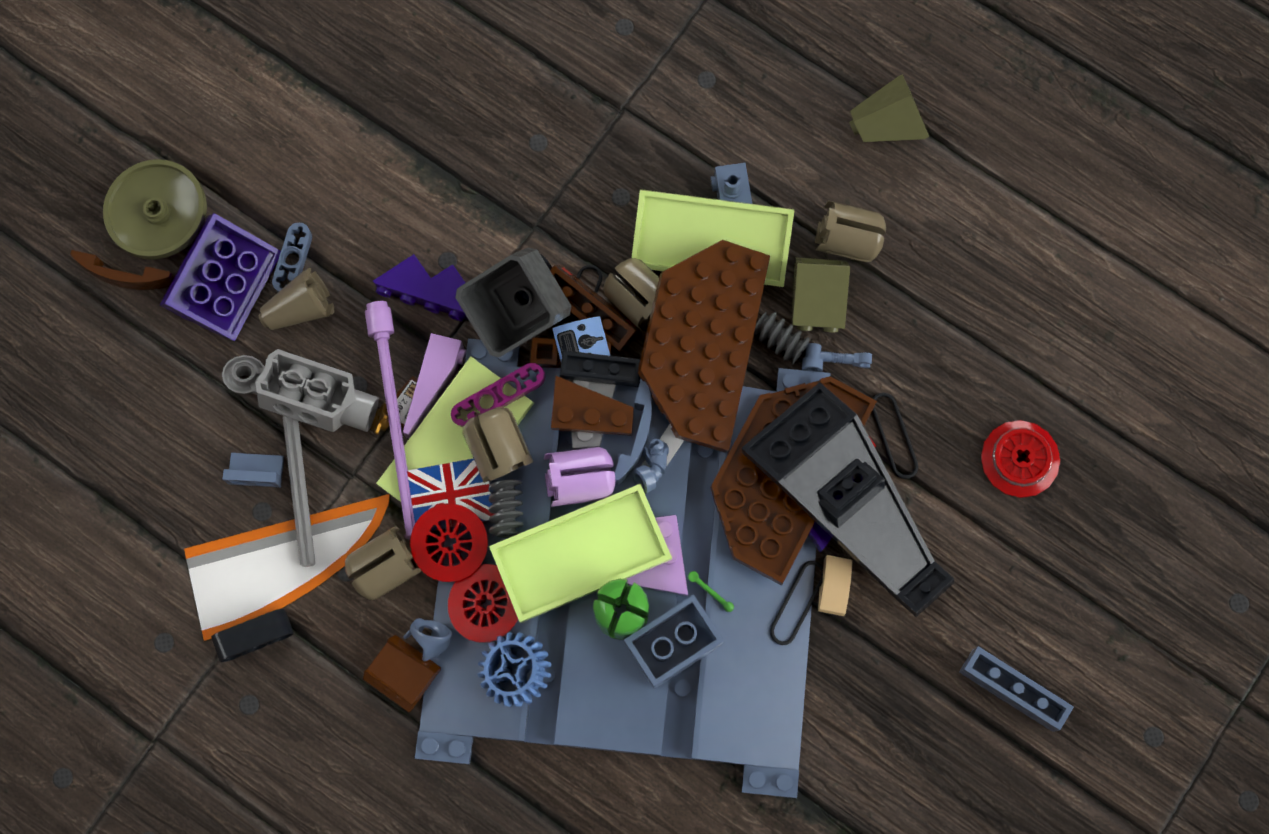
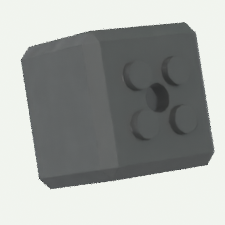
[455,247,572,357]

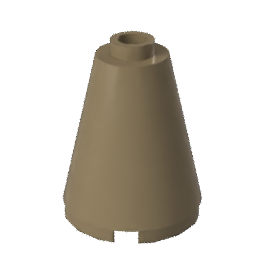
[258,268,334,330]

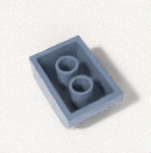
[624,595,724,689]

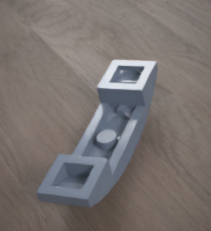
[615,379,652,485]

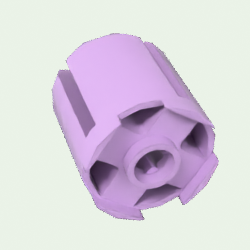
[544,447,615,507]

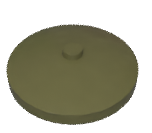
[103,159,207,260]

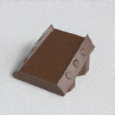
[363,635,441,712]

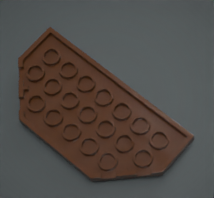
[638,240,770,453]
[710,376,877,585]

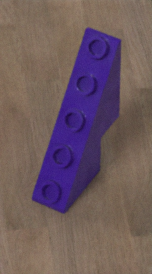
[373,254,469,321]

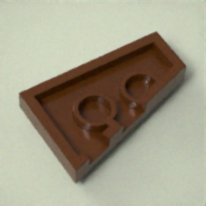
[551,376,634,436]

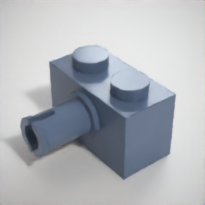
[710,163,752,204]

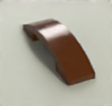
[70,250,174,290]

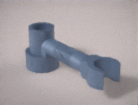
[802,343,872,372]

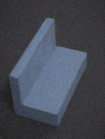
[223,453,284,488]

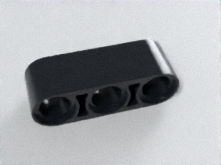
[211,608,294,663]

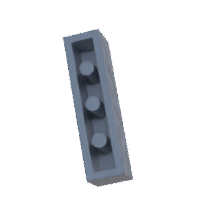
[959,646,1074,732]

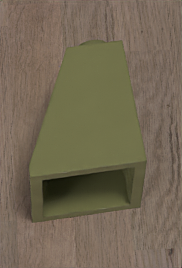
[791,257,850,332]

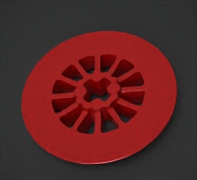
[410,504,488,582]
[448,564,518,643]

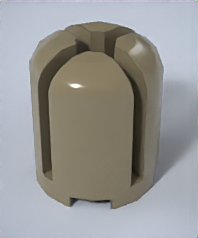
[815,200,886,263]
[603,258,659,333]
[463,407,533,483]
[345,526,422,600]

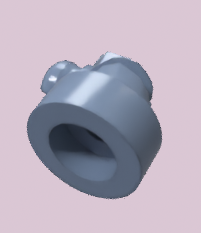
[632,439,669,494]

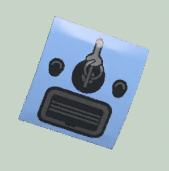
[552,316,610,360]

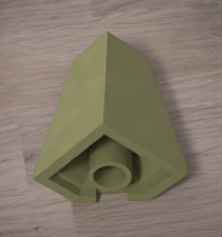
[849,74,929,142]

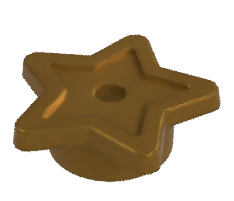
[370,402,389,435]

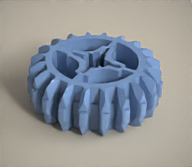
[477,632,551,707]

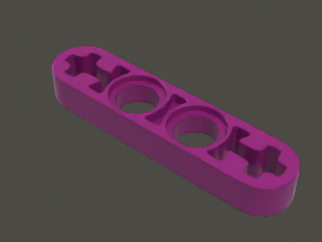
[451,363,546,427]

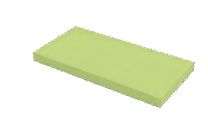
[632,189,794,287]
[376,356,534,502]
[489,484,672,623]

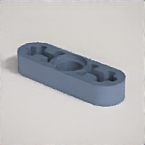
[272,223,312,292]

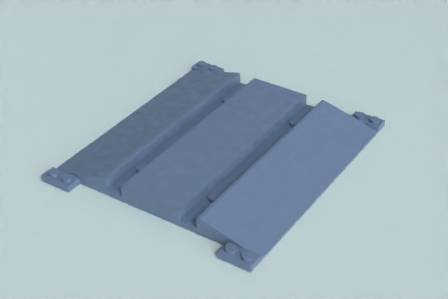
[415,338,831,798]

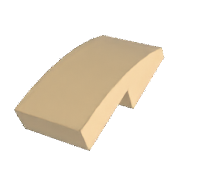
[818,555,852,616]

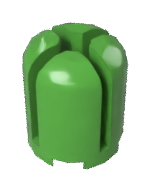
[593,578,649,640]

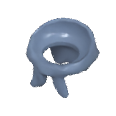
[403,618,452,661]

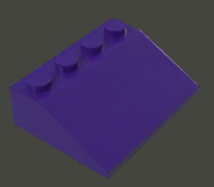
[160,213,281,341]

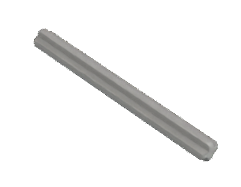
[283,416,315,567]

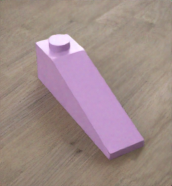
[403,333,466,439]

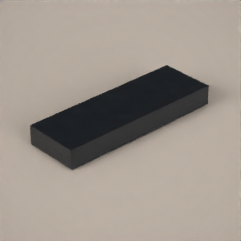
[560,350,640,387]

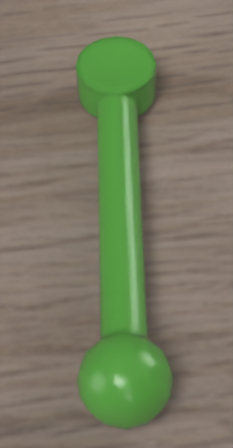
[688,571,734,612]

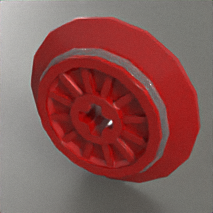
[981,420,1060,498]

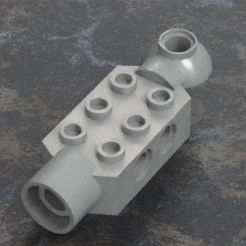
[222,349,379,432]

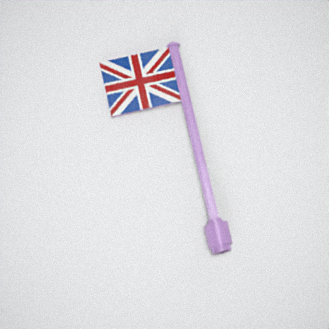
[365,301,494,540]

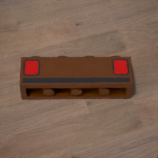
[550,265,640,351]

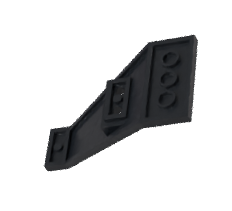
[742,382,954,617]

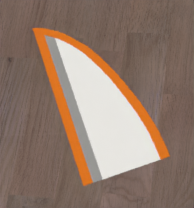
[184,494,390,641]

